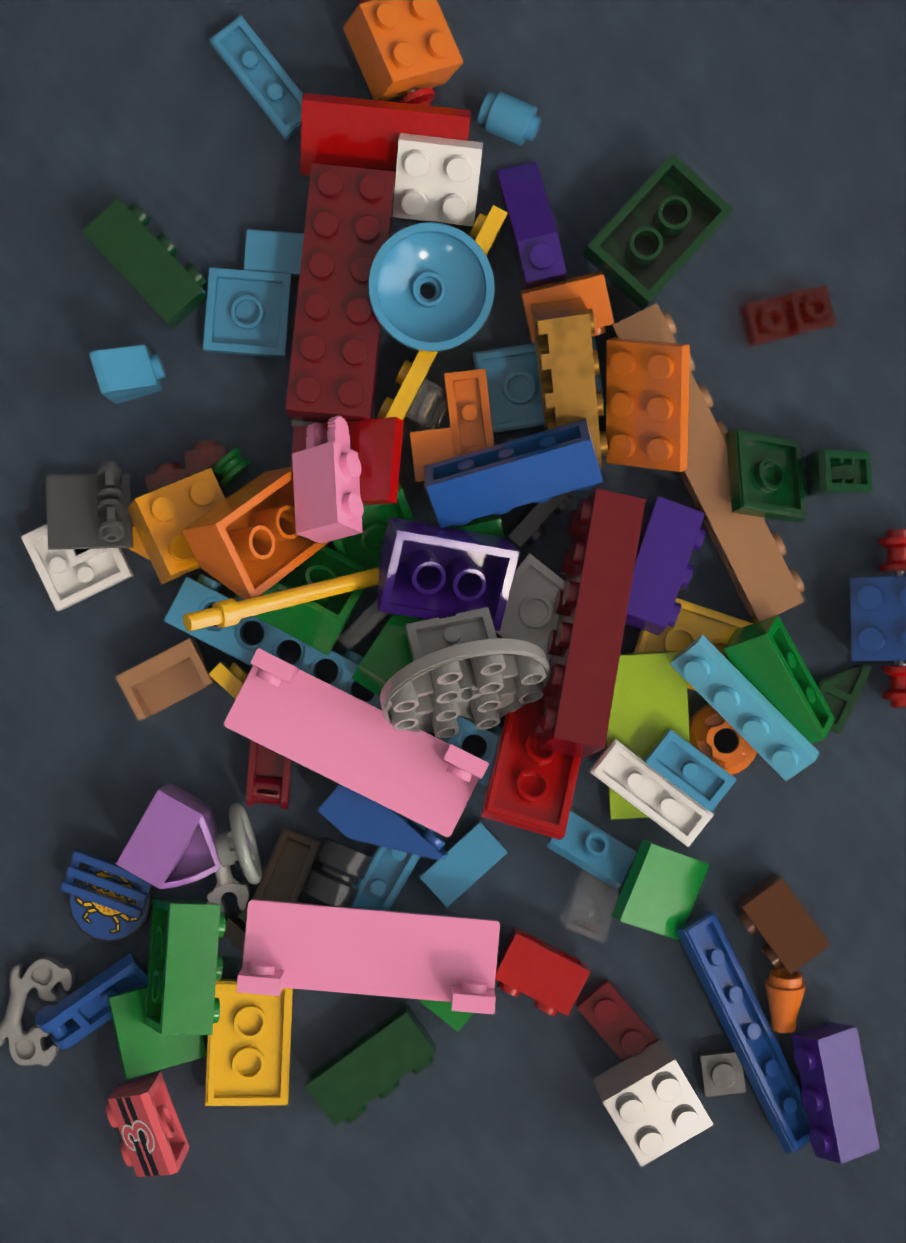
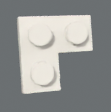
[21,524,134,611]

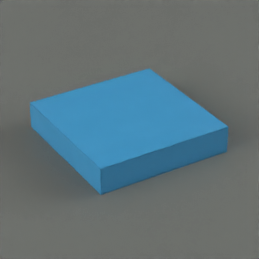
[203,267,293,358]

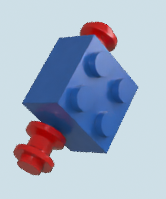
[850,529,906,707]

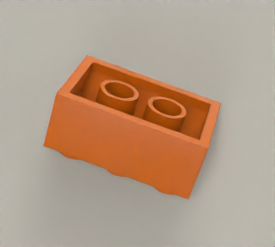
[182,466,329,600]

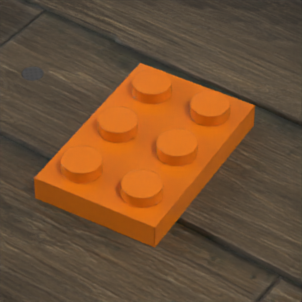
[606,338,690,472]

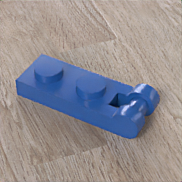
[35,952,147,1050]

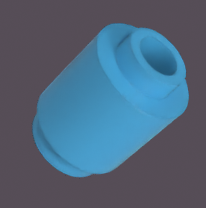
[477,92,541,146]

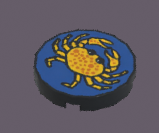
[68,858,153,942]

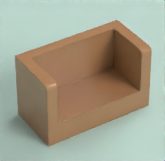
[116,638,216,721]

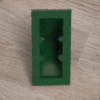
[806,449,873,496]

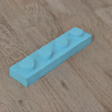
[670,634,820,781]

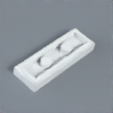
[589,737,714,847]

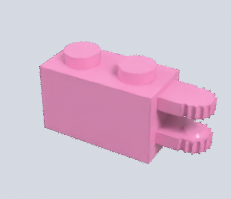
[292,415,364,544]

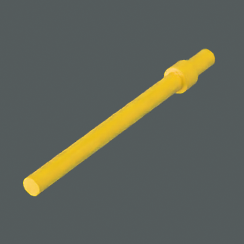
[183,567,379,631]

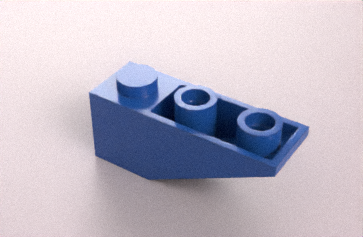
[317,784,449,860]

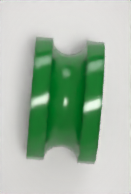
[212,447,252,487]

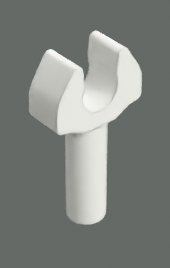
[207,865,250,914]

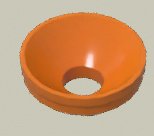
[689,704,757,775]

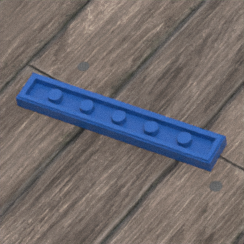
[676,911,810,1153]

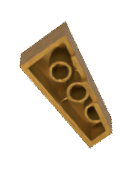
[530,297,608,470]

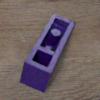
[497,162,567,289]

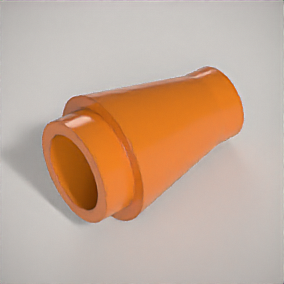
[765,968,806,1033]

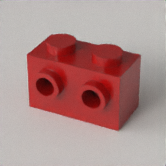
[495,927,591,1016]

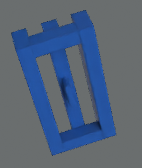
[60,849,152,918]

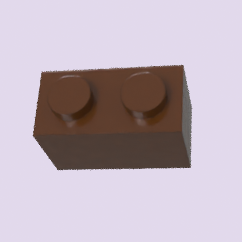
[735,872,831,974]

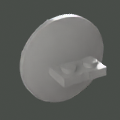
[380,607,551,739]

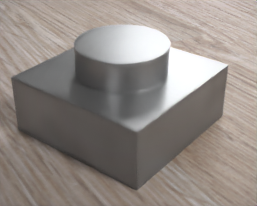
[698,1048,746,1097]

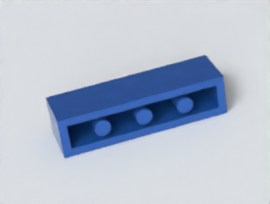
[424,419,603,528]

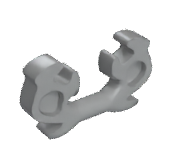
[0,956,75,1067]

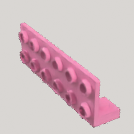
[224,648,489,837]
[236,899,500,1014]

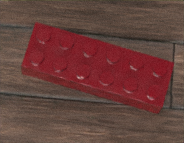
[286,163,395,423]
[532,488,646,758]

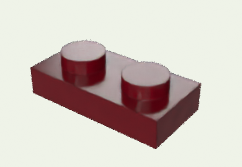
[576,978,659,1061]

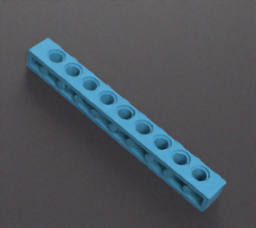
[164,573,501,786]

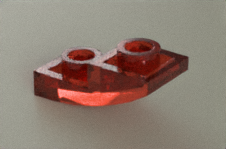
[740,285,836,347]
[145,440,230,492]

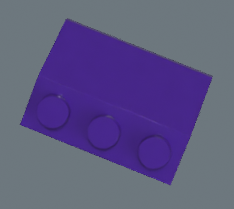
[377,517,520,631]

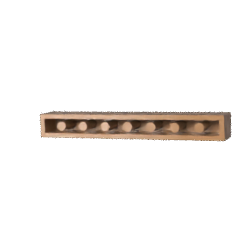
[608,303,805,623]

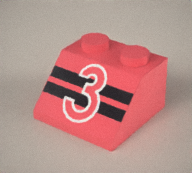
[106,1071,190,1177]

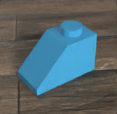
[89,345,166,404]

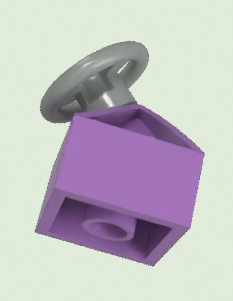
[116,783,262,889]

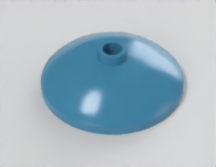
[368,222,495,352]

